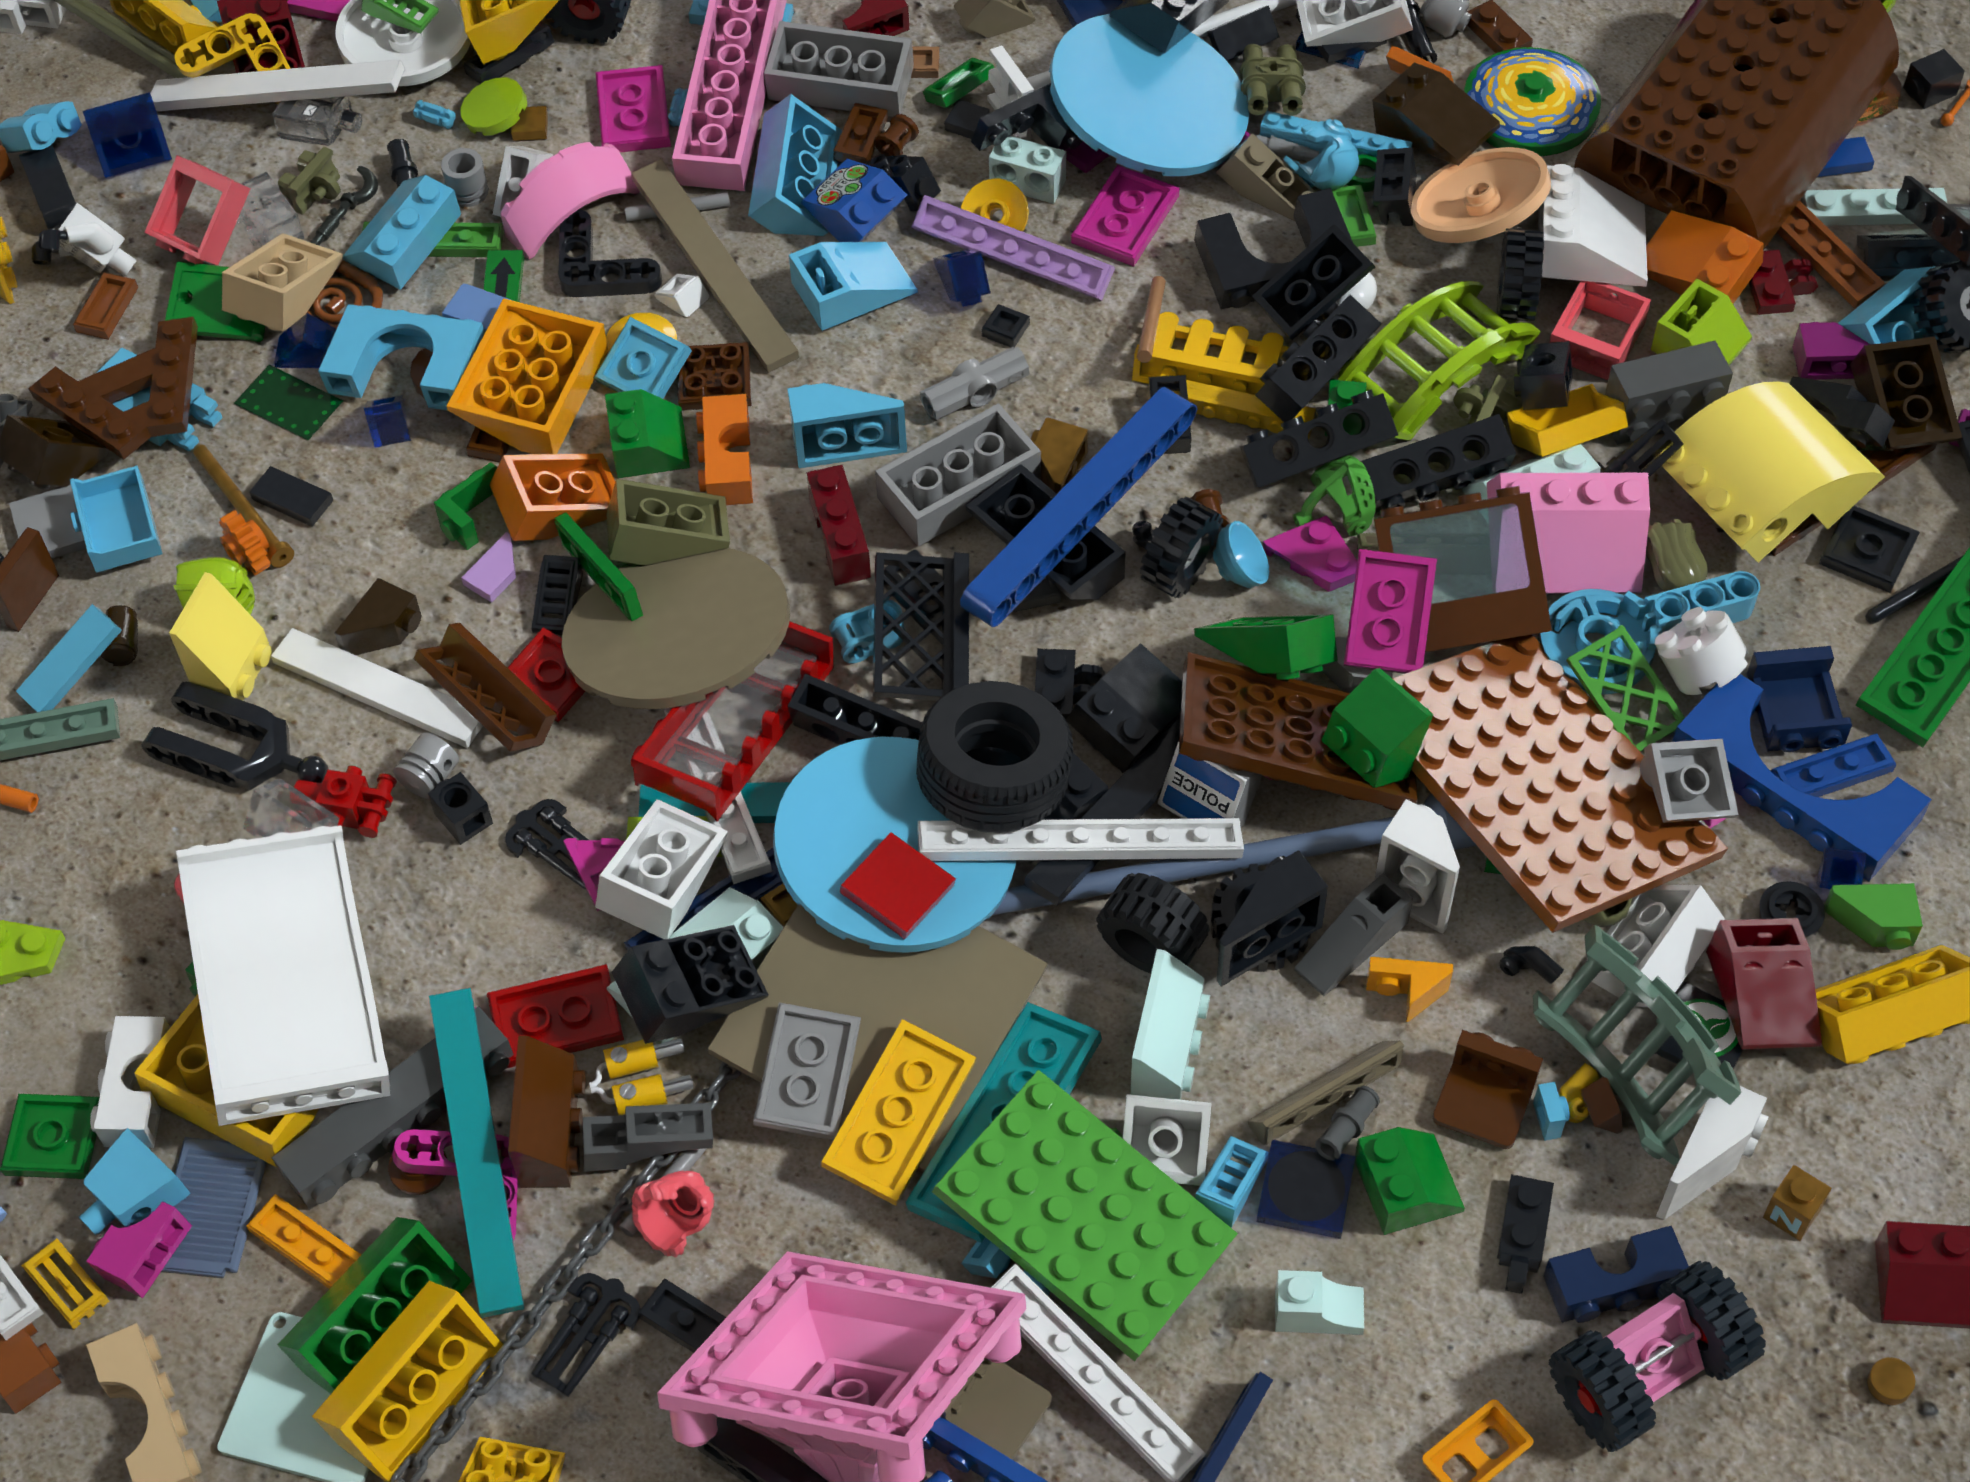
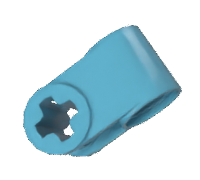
[829,600,905,663]

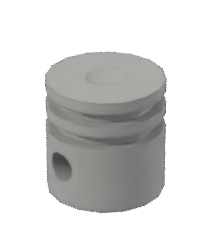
[441,148,489,207]
[393,732,459,799]

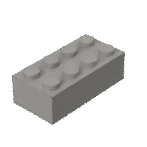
[764,21,914,117]
[875,403,1041,547]

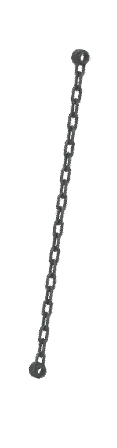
[391,1062,742,1482]

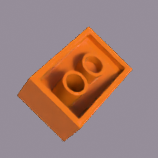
[1646,210,1764,304]
[489,453,615,541]

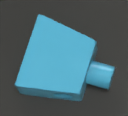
[79,1128,191,1235]

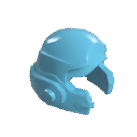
[1283,119,1359,190]

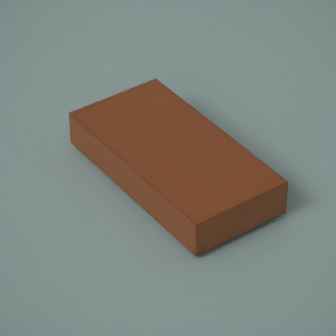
[73,272,138,340]

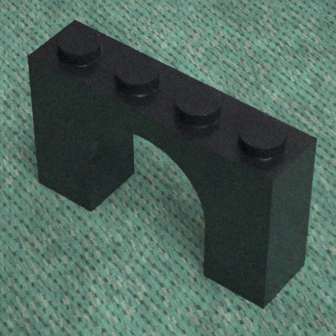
[1194,188,1353,310]

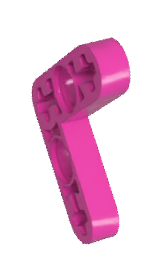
[392,1129,518,1241]

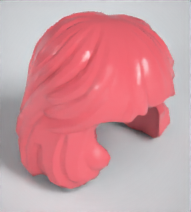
[631,1171,714,1258]

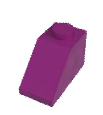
[1792,322,1871,380]

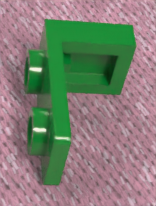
[434,462,497,550]

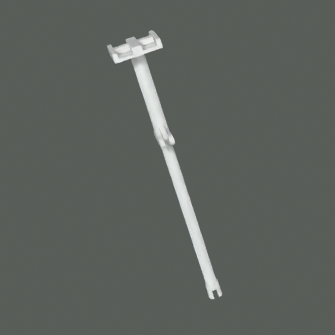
[987,0,1297,140]

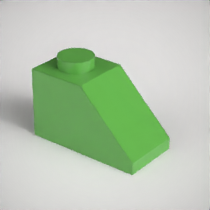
[1824,883,1923,950]

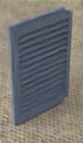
[161,1137,267,1278]

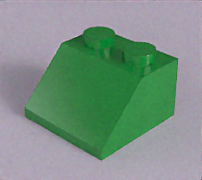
[605,389,690,478]
[1322,668,1434,788]
[1354,1127,1465,1235]

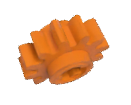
[219,510,271,576]

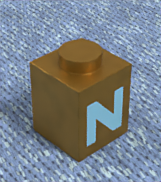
[1762,1165,1832,1241]

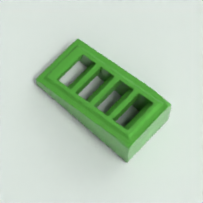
[361,0,439,34]

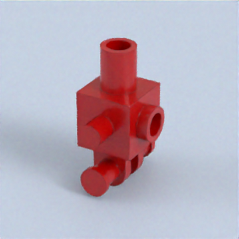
[293,766,397,838]

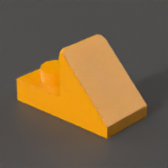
[1366,957,1453,1022]

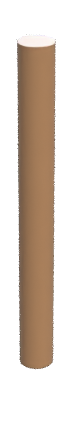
[1137,276,1166,363]

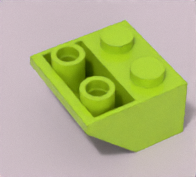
[1651,279,1752,365]

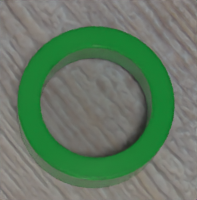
[1347,154,1377,192]

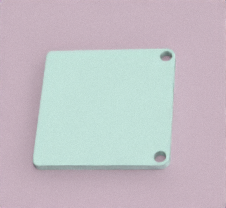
[217,1312,370,1482]

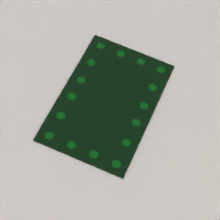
[234,365,343,440]

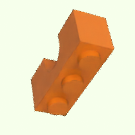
[696,394,753,505]

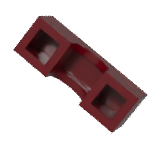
[806,464,871,586]

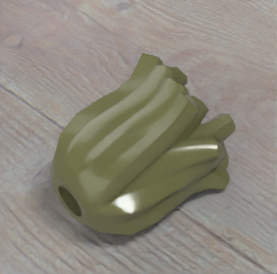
[1646,519,1708,592]

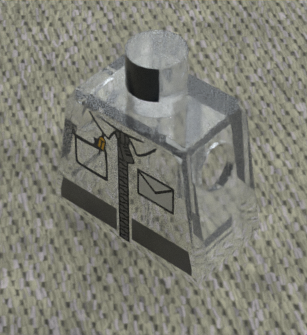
[272,96,362,146]

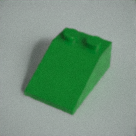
[1194,614,1338,680]

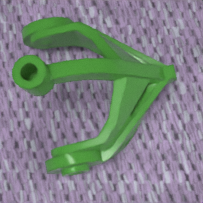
[1293,455,1376,536]

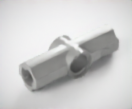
[920,347,1029,420]

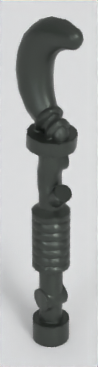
[310,166,378,245]

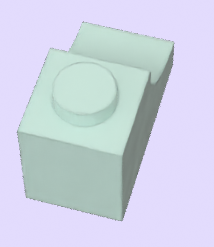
[1275,1270,1364,1335]

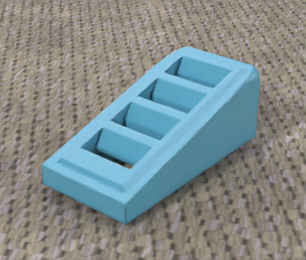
[1195,1136,1269,1228]

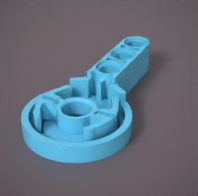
[1538,571,1760,695]

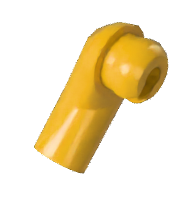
[1559,1063,1600,1123]

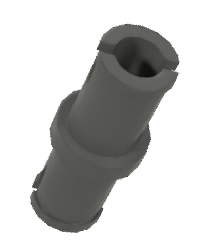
[1315,1086,1380,1160]

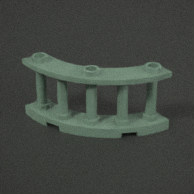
[1533,925,1741,1166]

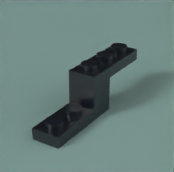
[971,83,1083,151]

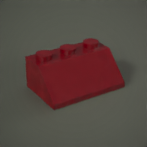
[1875,1221,1970,1329]

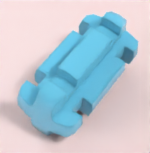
[668,88,688,127]
[413,100,456,129]

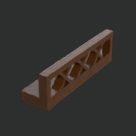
[413,623,557,752]

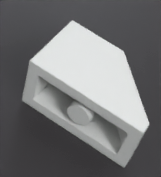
[492,146,553,217]

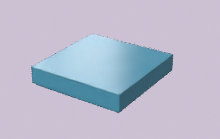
[594,317,692,399]

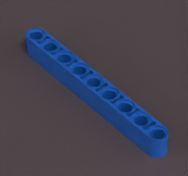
[960,387,1197,627]

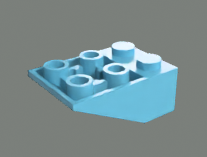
[789,242,918,331]

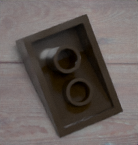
[1372,62,1500,166]
[1851,337,1962,450]

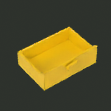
[1507,384,1628,457]

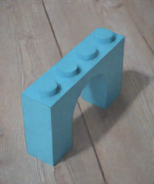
[318,304,485,410]

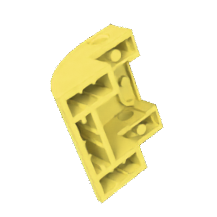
[1654,381,1885,563]

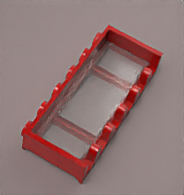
[631,621,834,822]

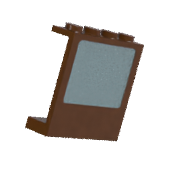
[1373,486,1552,652]

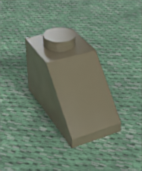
[954,0,1036,38]

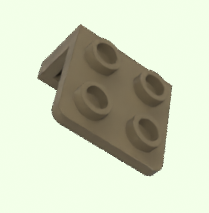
[941,1358,1052,1460]

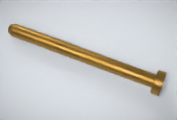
[193,444,294,568]

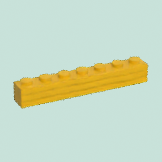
[1160,374,1316,439]

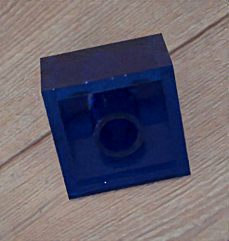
[83,92,172,178]

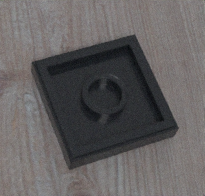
[1819,505,1920,593]

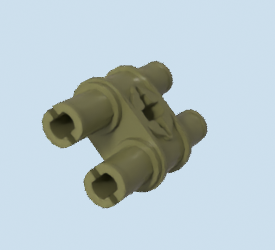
[1239,44,1306,116]

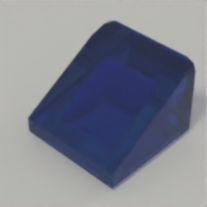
[1816,847,1867,889]

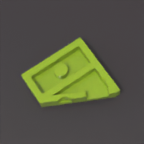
[0,920,65,985]

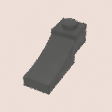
[582,1103,713,1171]

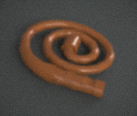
[304,260,383,333]

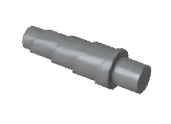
[1257,135,1319,162]

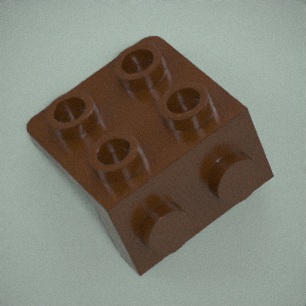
[1433,1030,1543,1149]

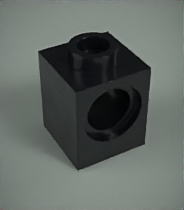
[428,772,493,845]

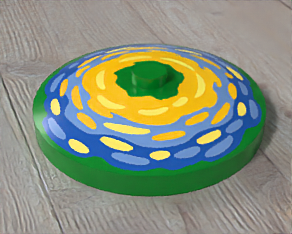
[1464,47,1601,156]

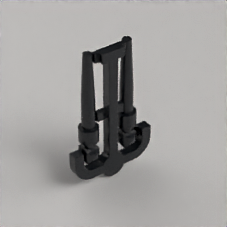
[1598,419,1684,478]
[505,799,589,889]
[531,1273,641,1397]

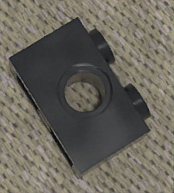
[1514,341,1573,410]

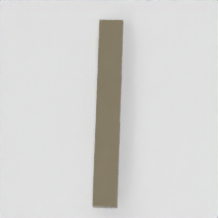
[631,159,799,373]

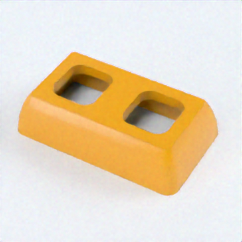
[1422,1399,1534,1482]

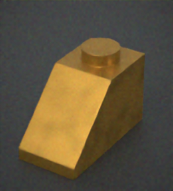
[1031,417,1088,494]

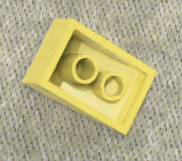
[169,572,272,701]

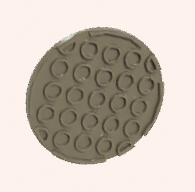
[562,548,790,709]

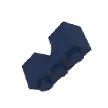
[1543,1225,1689,1323]

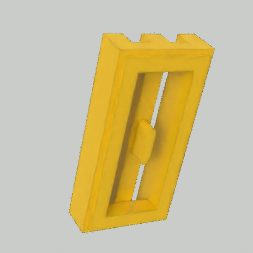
[21,1238,110,1329]

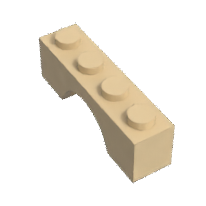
[86,1323,202,1482]

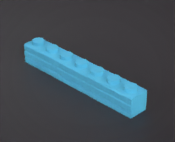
[1260,111,1412,158]

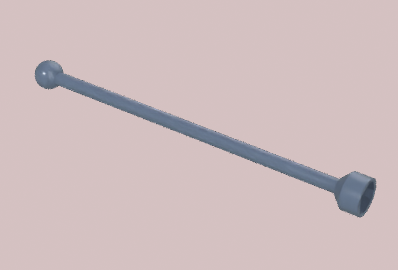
[992,792,1477,916]

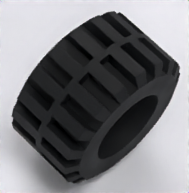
[1096,873,1210,974]

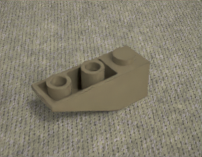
[1216,133,1316,222]

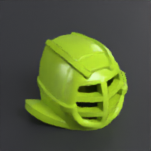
[173,557,255,615]

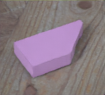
[461,532,516,603]

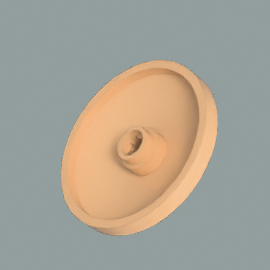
[1411,147,1551,243]

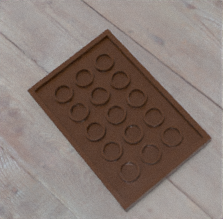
[1179,652,1417,810]

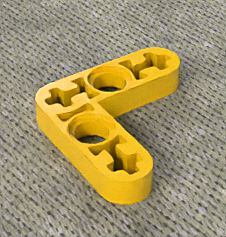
[175,13,298,106]

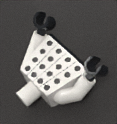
[32,203,137,277]

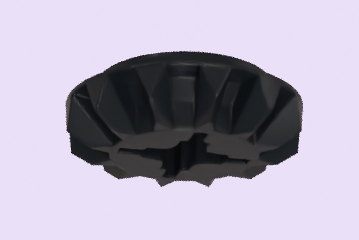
[1758,881,1825,938]

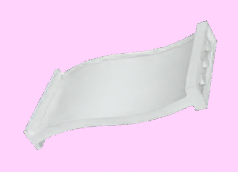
[176,825,390,1126]

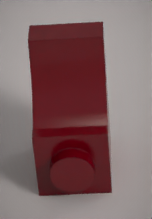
[842,0,910,36]

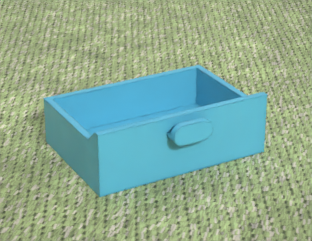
[70,465,163,573]

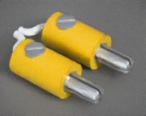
[589,1039,693,1115]

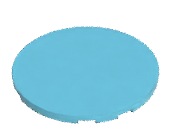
[1049,14,1249,177]
[773,737,1016,953]

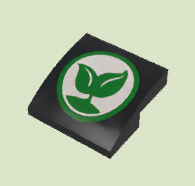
[1655,981,1744,1070]

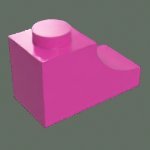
[86,1201,192,1298]

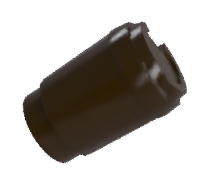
[101,605,138,666]

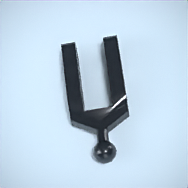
[141,681,328,790]

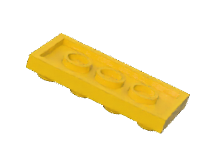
[821,1019,976,1206]

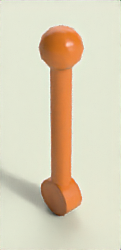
[1940,80,1970,127]

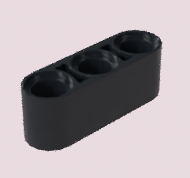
[19,144,76,229]

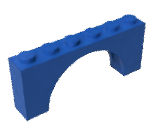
[1672,674,1932,882]

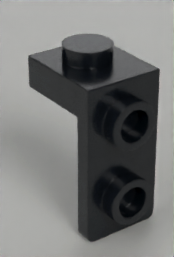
[867,154,941,212]

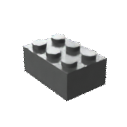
[1605,341,1733,445]

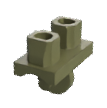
[278,146,341,214]
[1453,375,1518,428]

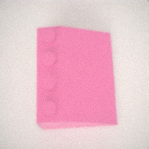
[1487,473,1650,594]

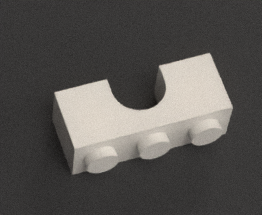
[90,1016,170,1148]

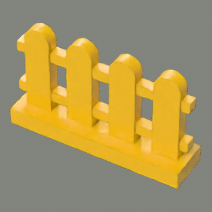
[1132,312,1289,395]

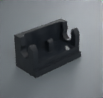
[1373,148,1417,226]

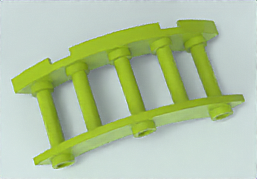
[1338,281,1541,440]

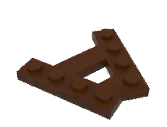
[28,317,198,460]

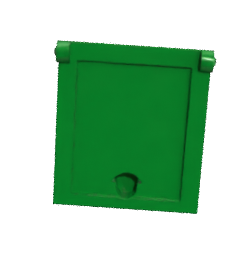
[165,262,266,342]

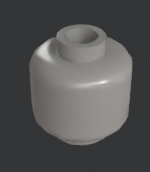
[1419,0,1472,37]

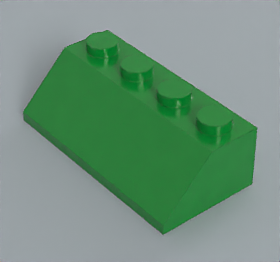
[277,1217,473,1394]

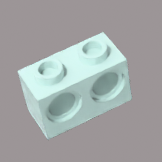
[989,136,1066,204]

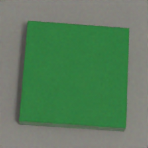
[0,1093,100,1179]

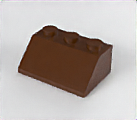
[508,1036,586,1188]

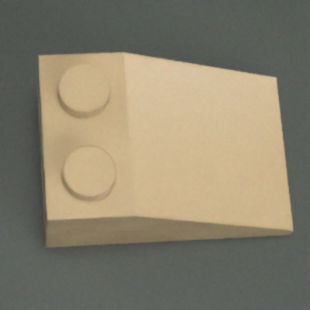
[222,233,343,332]

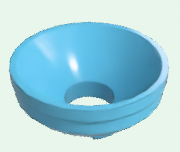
[1213,521,1269,588]

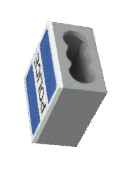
[1157,742,1262,827]

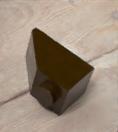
[334,578,422,655]

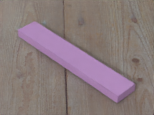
[911,195,1115,301]

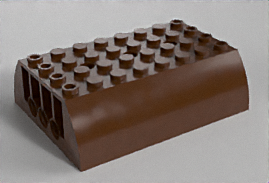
[1574,0,1899,250]

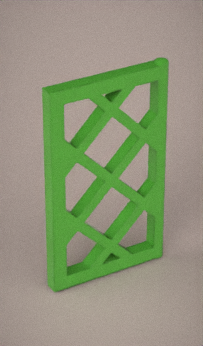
[1566,625,1685,752]

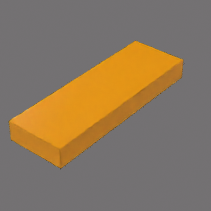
[246,1194,361,1289]

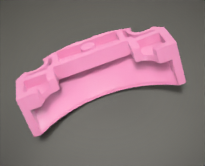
[500,142,640,260]

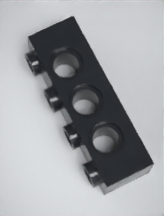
[1255,295,1382,422]
[1240,389,1398,488]
[1360,414,1516,513]
[787,674,922,745]

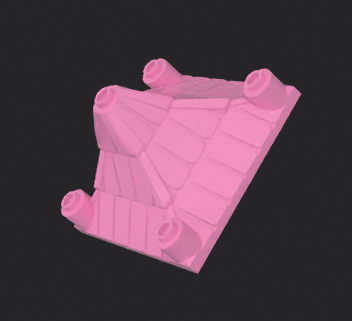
[657,1251,1026,1482]

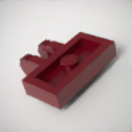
[1749,249,1818,315]

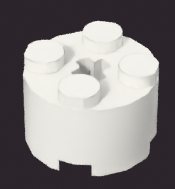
[1654,607,1749,695]

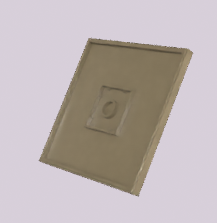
[708,905,1048,1173]

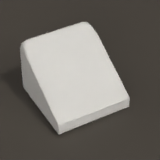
[654,274,709,317]

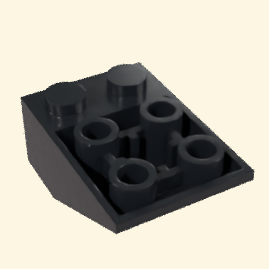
[611,925,769,1044]

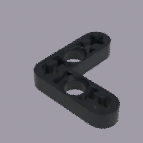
[558,209,662,297]

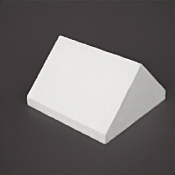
[1123,1094,1212,1186]

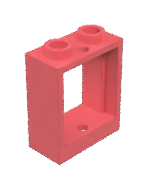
[144,155,251,265]
[1549,281,1651,380]

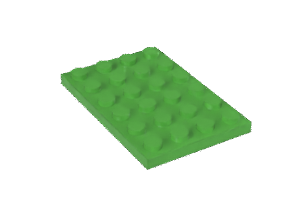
[932,1070,1238,1362]

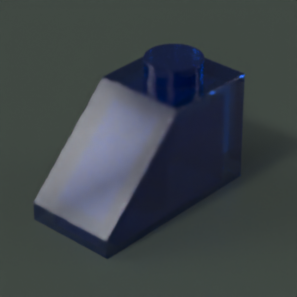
[933,249,991,307]

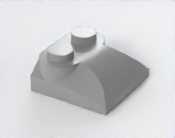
[1640,739,1739,823]

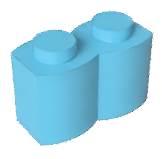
[0,101,82,153]

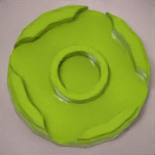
[460,77,527,136]

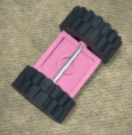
[1549,1260,1766,1452]

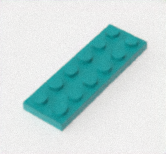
[905,1002,1102,1243]

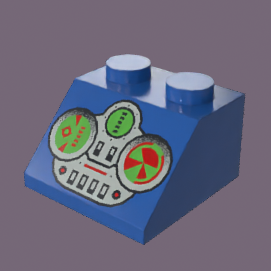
[801,159,907,242]

